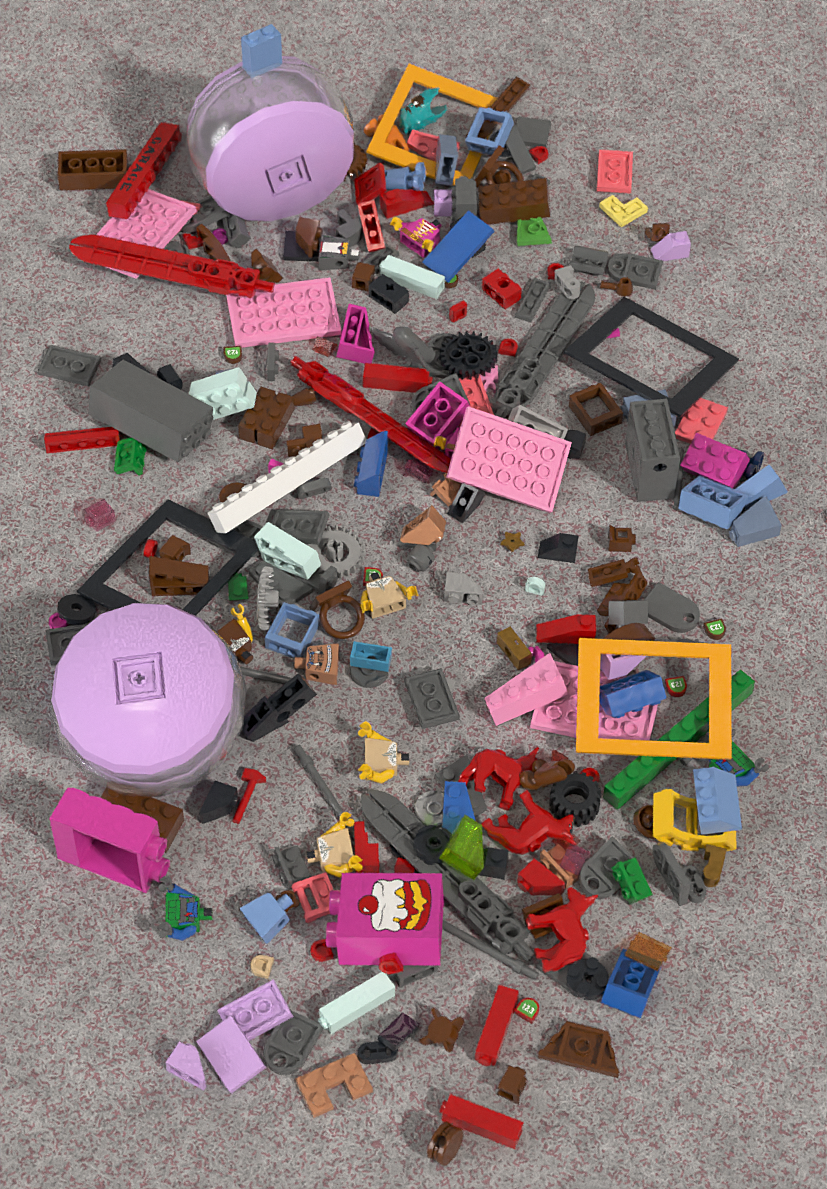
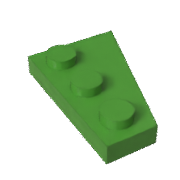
[517,217,552,246]

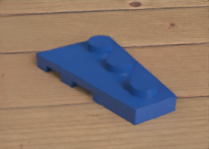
[442,781,482,845]

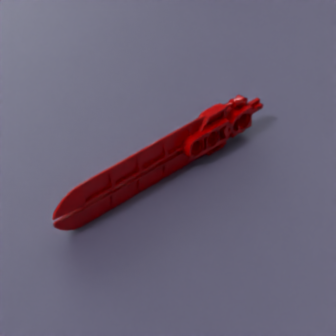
[69,235,275,298]
[290,356,451,473]

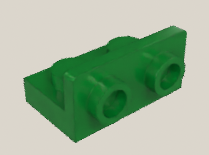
[114,437,146,476]
[612,857,653,905]

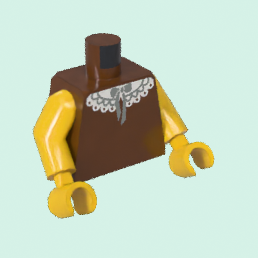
[215,604,253,665]

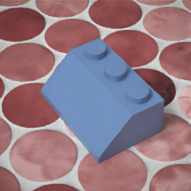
[678,475,749,529]
[693,767,742,835]

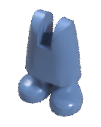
[385,162,426,191]

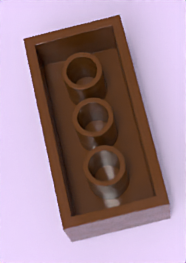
[58,149,128,191]
[479,178,551,225]
[100,781,184,853]

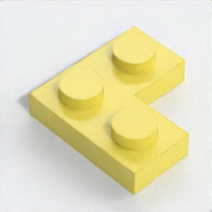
[599,195,648,227]

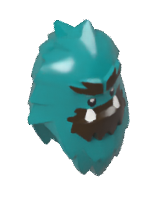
[399,87,447,134]

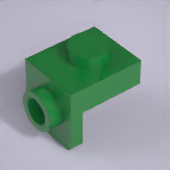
[228,573,248,601]

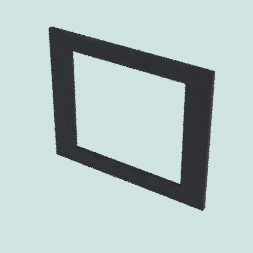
[564,296,739,418]
[77,499,259,616]

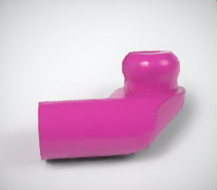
[528,646,545,663]

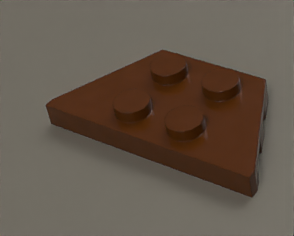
[537,1021,620,1078]

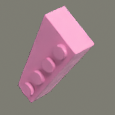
[484,653,568,726]

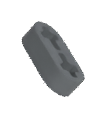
[296,478,332,499]
[682,865,707,903]

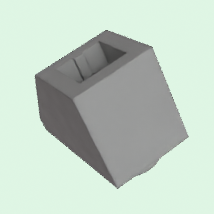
[444,572,483,605]

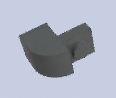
[336,209,362,248]

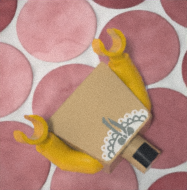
[360,572,419,619]
[358,721,409,784]
[306,812,362,878]

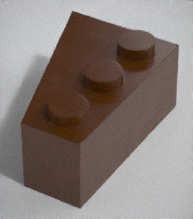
[149,556,209,596]

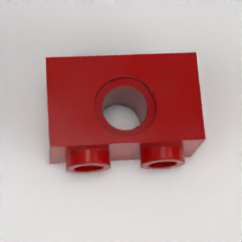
[482,268,522,310]

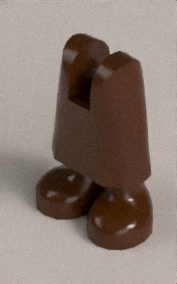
[519,759,575,791]

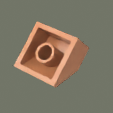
[400,505,446,545]

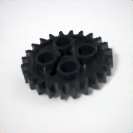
[439,331,498,380]

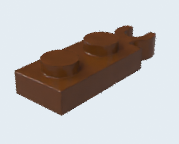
[588,558,641,587]

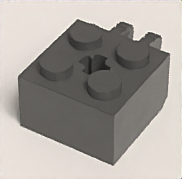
[452,176,477,221]

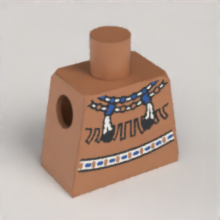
[294,644,339,685]

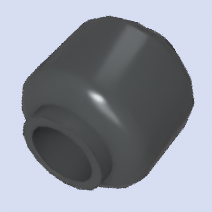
[407,544,435,572]

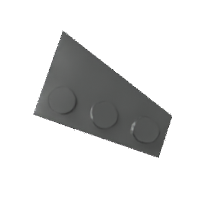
[435,755,487,817]

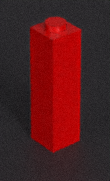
[363,363,433,393]
[475,985,519,1066]
[440,1094,524,1149]

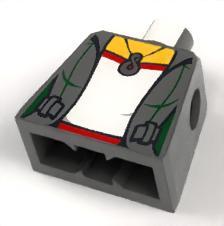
[319,234,359,270]

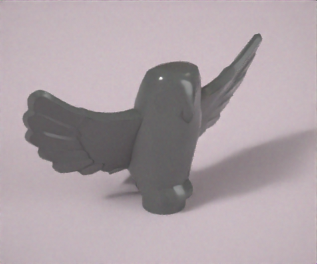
[371,326,435,372]

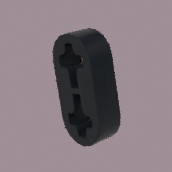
[357,1041,398,1065]

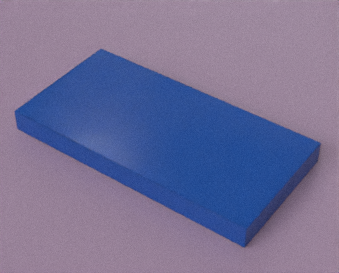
[422,210,495,283]

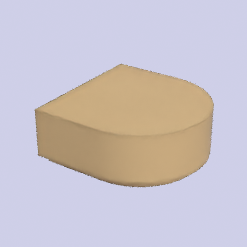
[250,955,274,979]

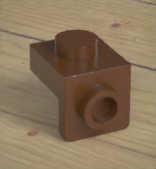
[645,223,670,242]

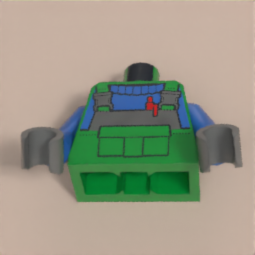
[709,729,769,787]
[157,876,213,941]

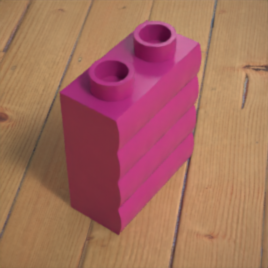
[50,787,170,893]

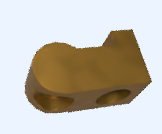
[702,844,727,888]

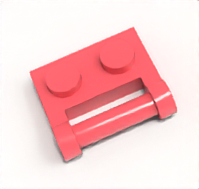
[292,872,334,923]

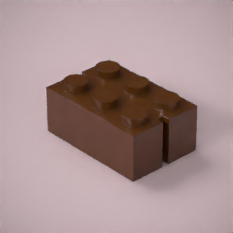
[238,386,295,450]

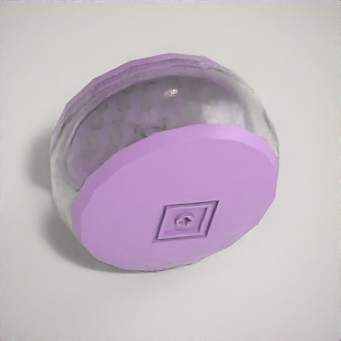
[187,56,354,221]
[49,603,247,798]

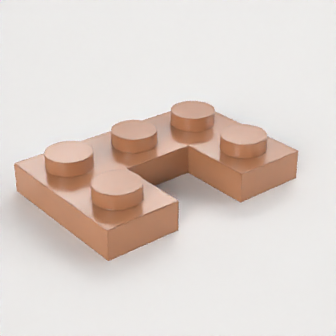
[296,1053,373,1118]

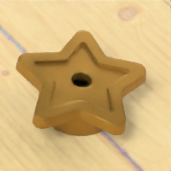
[500,532,525,552]

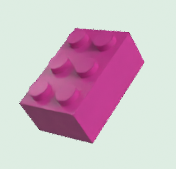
[405,381,470,450]
[680,433,750,489]

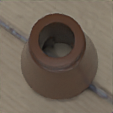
[292,387,317,407]

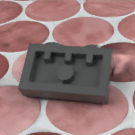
[272,845,311,890]

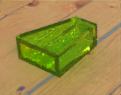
[439,815,484,880]

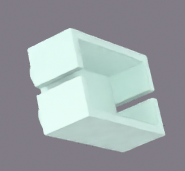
[189,367,257,420]

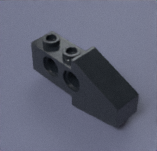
[240,673,317,742]

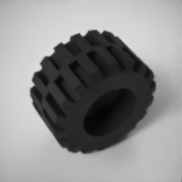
[549,771,601,827]

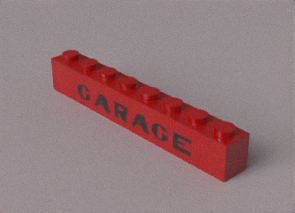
[106,122,182,219]

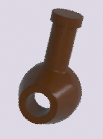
[600,277,633,297]

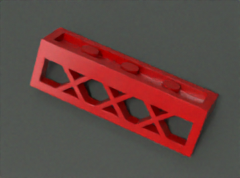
[44,427,120,454]

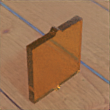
[625,932,672,971]

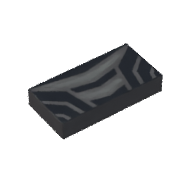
[377,1012,420,1052]

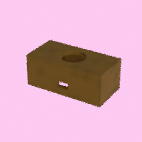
[497,626,532,671]

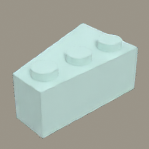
[254,522,321,580]

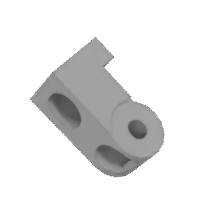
[555,265,580,299]

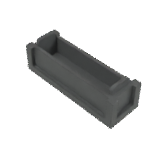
[222,212,251,248]

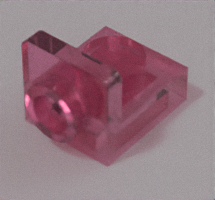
[403,457,434,483]
[560,844,590,875]

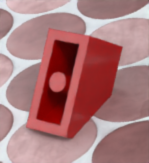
[517,858,565,896]

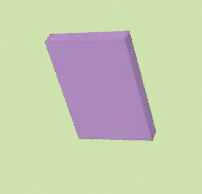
[217,979,293,1041]
[196,1016,266,1094]

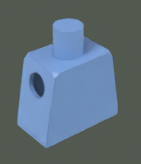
[240,893,293,944]

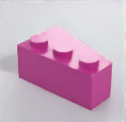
[336,304,374,364]

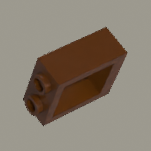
[569,382,623,436]

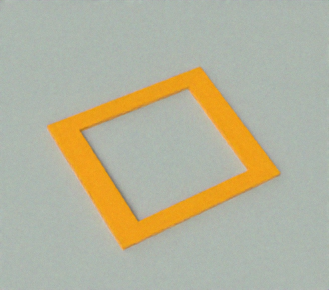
[366,64,497,186]
[576,638,732,760]

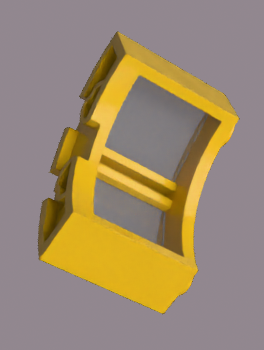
[653,789,736,851]

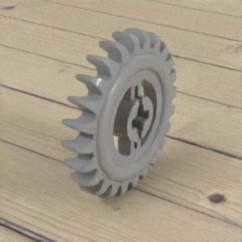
[306,525,366,578]
[257,566,279,630]

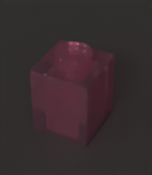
[84,499,116,532]

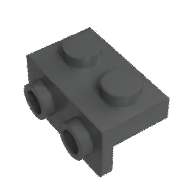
[569,245,609,276]

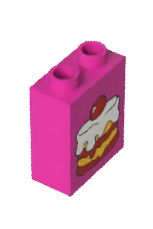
[326,873,444,966]

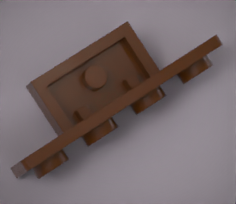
[597,572,647,634]

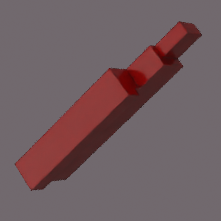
[354,821,380,873]

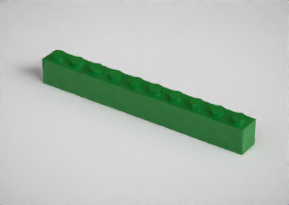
[603,669,755,810]

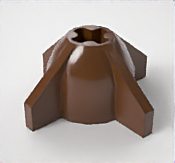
[251,248,283,283]
[419,1007,465,1053]

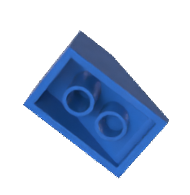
[601,948,662,1018]

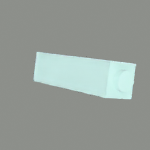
[379,255,445,299]
[318,972,395,1034]

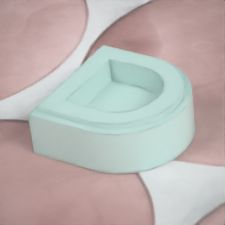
[525,577,545,596]

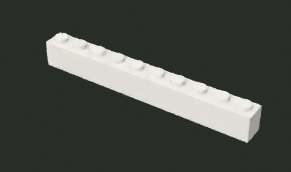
[207,421,367,533]

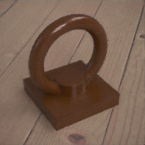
[475,145,524,188]
[309,580,365,639]

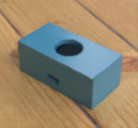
[350,641,392,672]

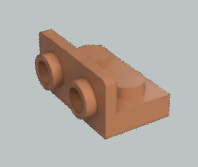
[430,473,462,507]
[539,844,581,889]

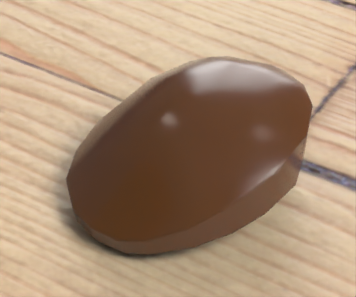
[633,805,657,840]

